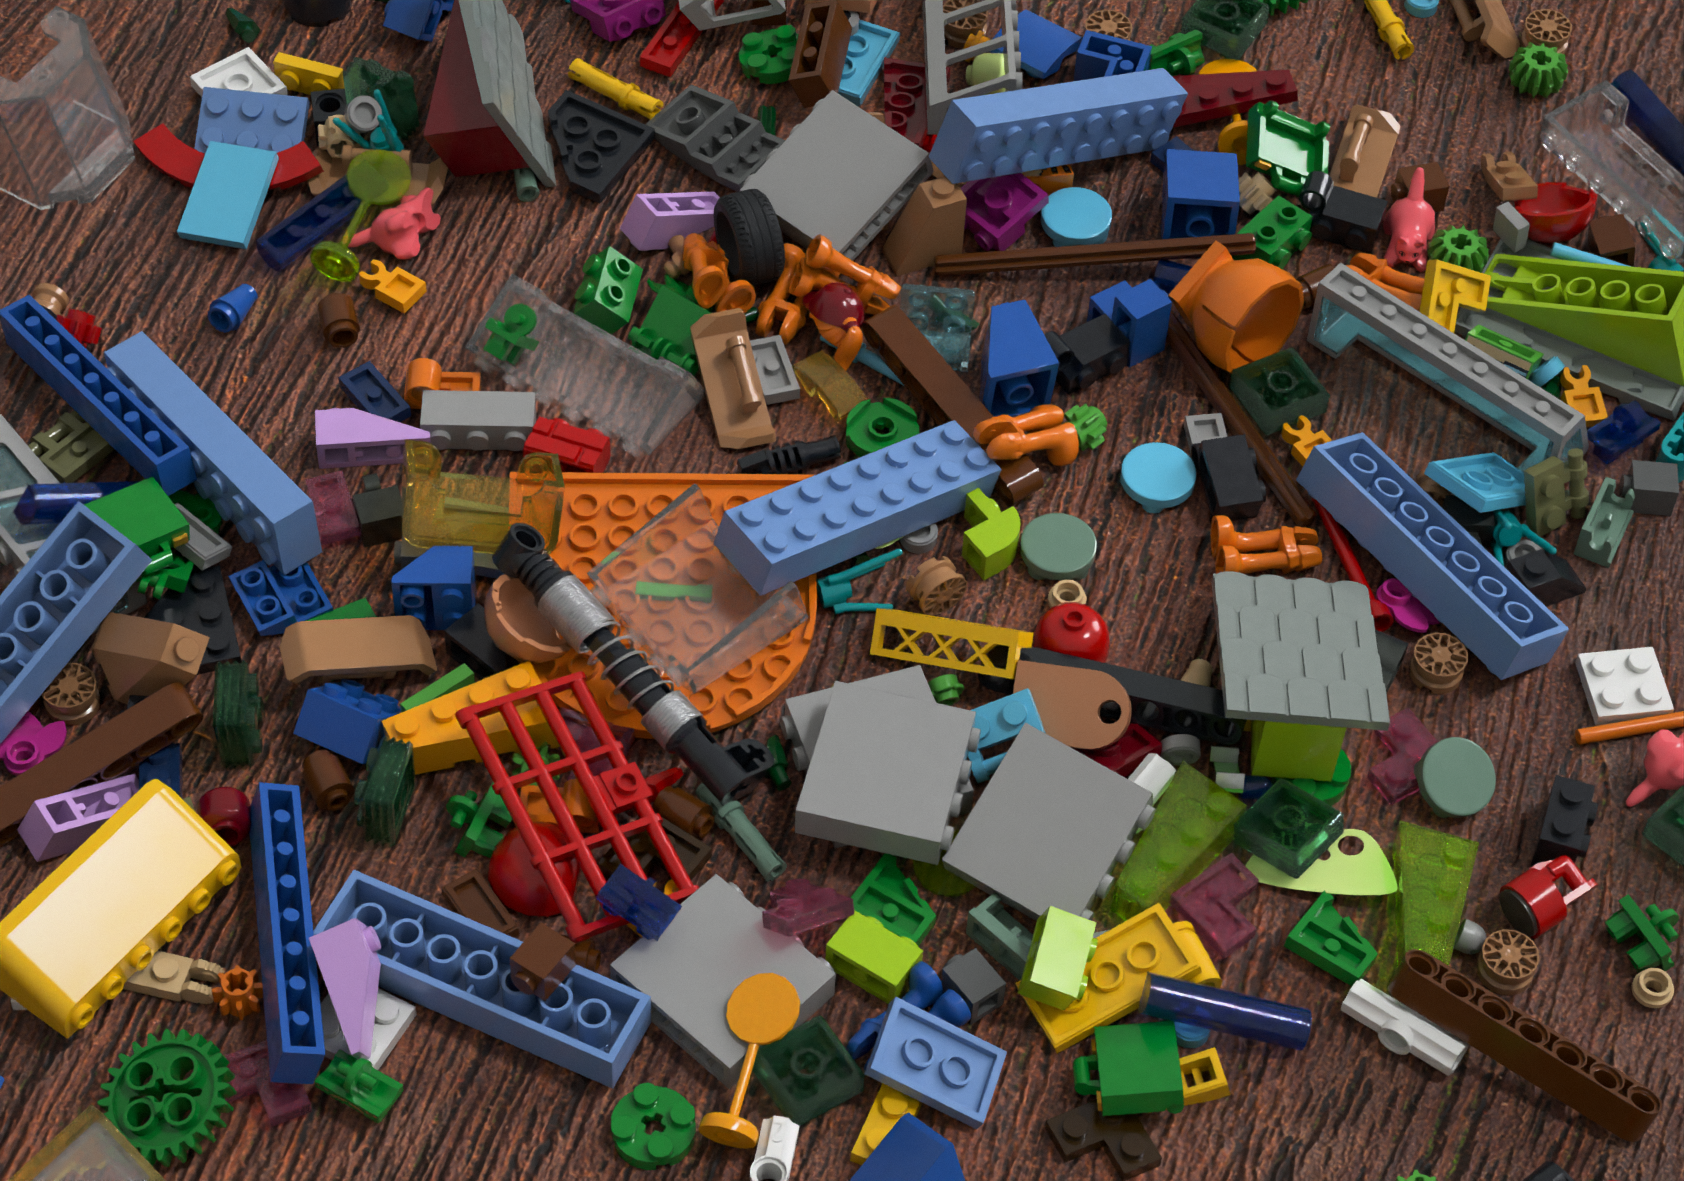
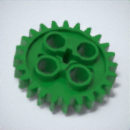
[97,1029,237,1167]

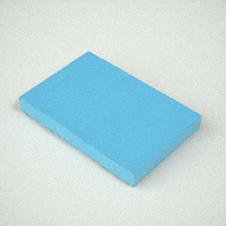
[838,19,900,107]
[177,141,279,249]
[1424,452,1526,513]

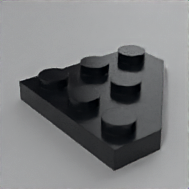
[548,90,655,204]
[144,566,242,675]

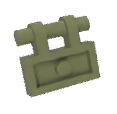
[28,410,115,487]
[1524,448,1589,537]

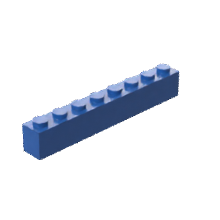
[0,295,197,496]
[249,782,325,1084]

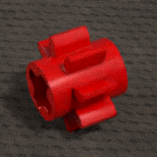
[56,308,102,348]

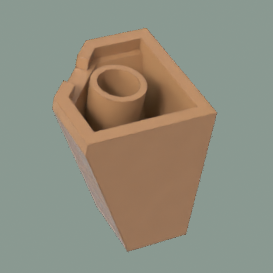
[882,176,967,277]
[91,612,210,705]

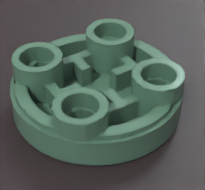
[1020,513,1097,581]
[1414,737,1496,818]

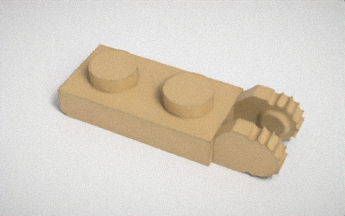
[123,951,225,1005]

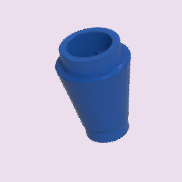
[208,284,258,333]

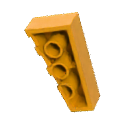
[382,660,560,777]

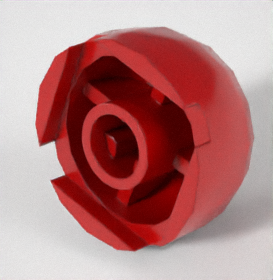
[1032,602,1110,663]

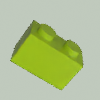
[1017,906,1098,1010]
[825,910,923,1004]

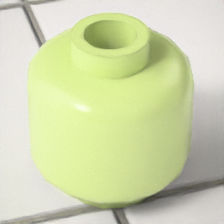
[966,53,1005,95]

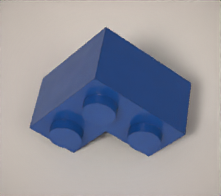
[383,0,454,42]
[1073,30,1152,81]
[1087,279,1172,368]

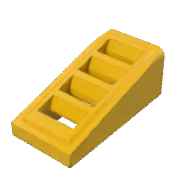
[1149,1047,1231,1113]

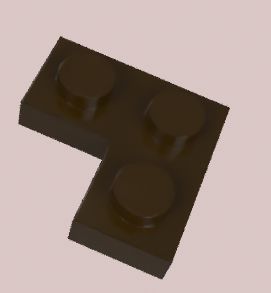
[598,813,712,892]
[1045,1099,1162,1181]

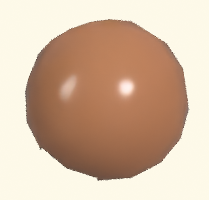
[484,574,571,664]

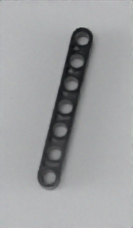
[977,645,1247,745]

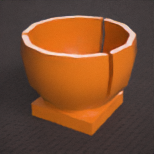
[1168,240,1304,377]

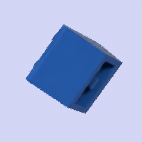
[391,546,477,630]
[293,679,401,764]

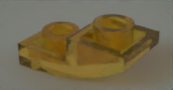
[792,350,868,422]

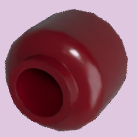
[197,786,251,847]

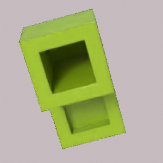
[962,488,1021,580]

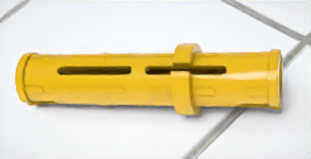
[1363,0,1414,60]
[568,58,663,120]

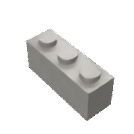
[420,390,536,451]

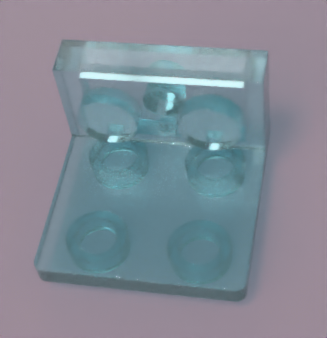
[900,284,975,372]

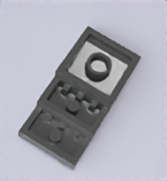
[646,84,785,192]

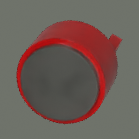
[1499,855,1598,939]

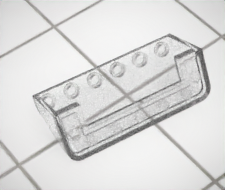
[1540,80,1684,263]
[465,274,705,458]

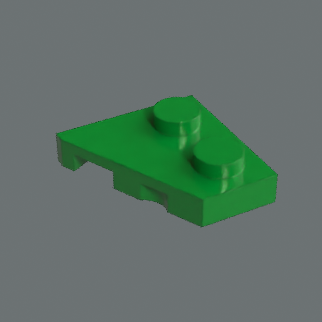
[844,853,936,947]
[1284,890,1378,987]

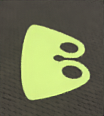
[1242,823,1398,896]

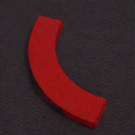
[133,123,324,190]

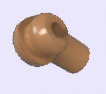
[664,235,690,279]

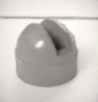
[1452,918,1486,955]

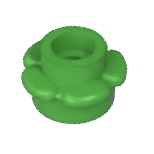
[928,674,964,706]

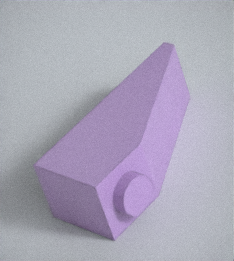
[620,191,720,251]
[315,408,432,469]
[17,773,139,862]
[309,918,381,1059]

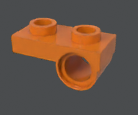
[404,358,481,409]
[520,779,600,834]

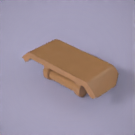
[1448,0,1520,59]
[1329,104,1401,198]
[307,145,448,206]
[690,308,776,449]
[279,615,437,684]

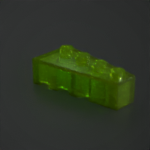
[1111,761,1247,921]
[1392,820,1479,967]

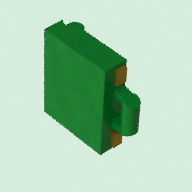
[1246,100,1330,197]
[69,476,190,576]
[1072,1020,1184,1116]

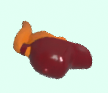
[802,282,864,375]

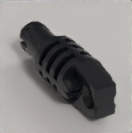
[737,435,841,474]

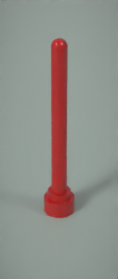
[1311,497,1394,632]

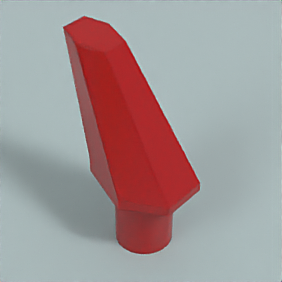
[645,767,684,803]

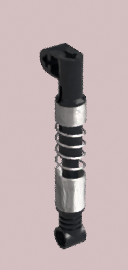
[492,523,774,805]

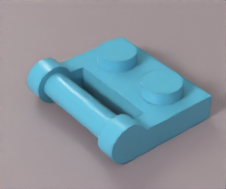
[968,688,1046,784]

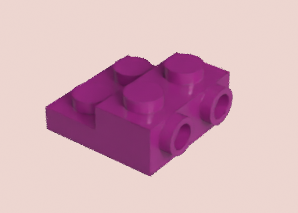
[570,0,666,42]
[961,173,1049,251]

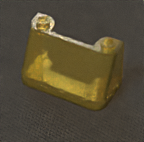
[401,440,565,554]

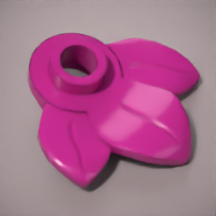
[1376,578,1440,633]
[0,711,67,776]

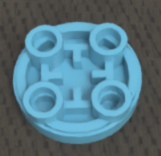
[1041,187,1112,247]
[1120,442,1196,513]

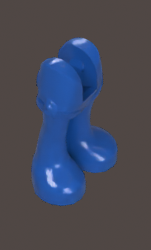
[845,961,971,1071]

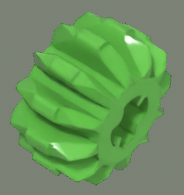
[1508,42,1568,98]
[1427,224,1489,273]

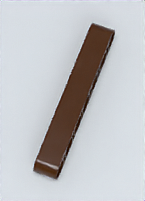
[861,305,1044,506]
[0,682,203,848]
[1388,949,1662,1142]

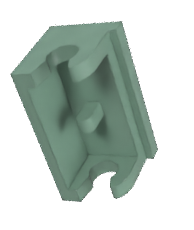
[1573,477,1635,568]
[966,893,1033,980]

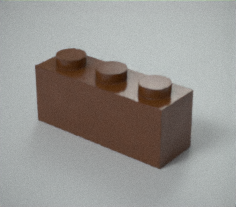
[788,0,852,108]

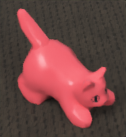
[1383,167,1435,272]
[342,187,441,260]
[1626,730,1684,807]

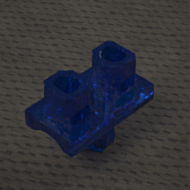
[1587,400,1661,464]
[595,864,682,941]

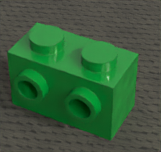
[1232,195,1313,269]
[573,246,643,338]

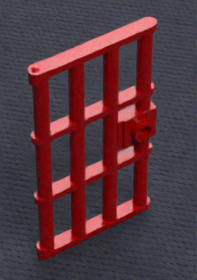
[455,671,699,944]

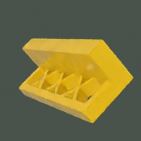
[870,608,1034,679]

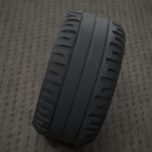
[713,189,785,286]

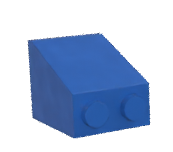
[1161,149,1240,256]
[979,300,1059,417]
[849,1113,965,1181]

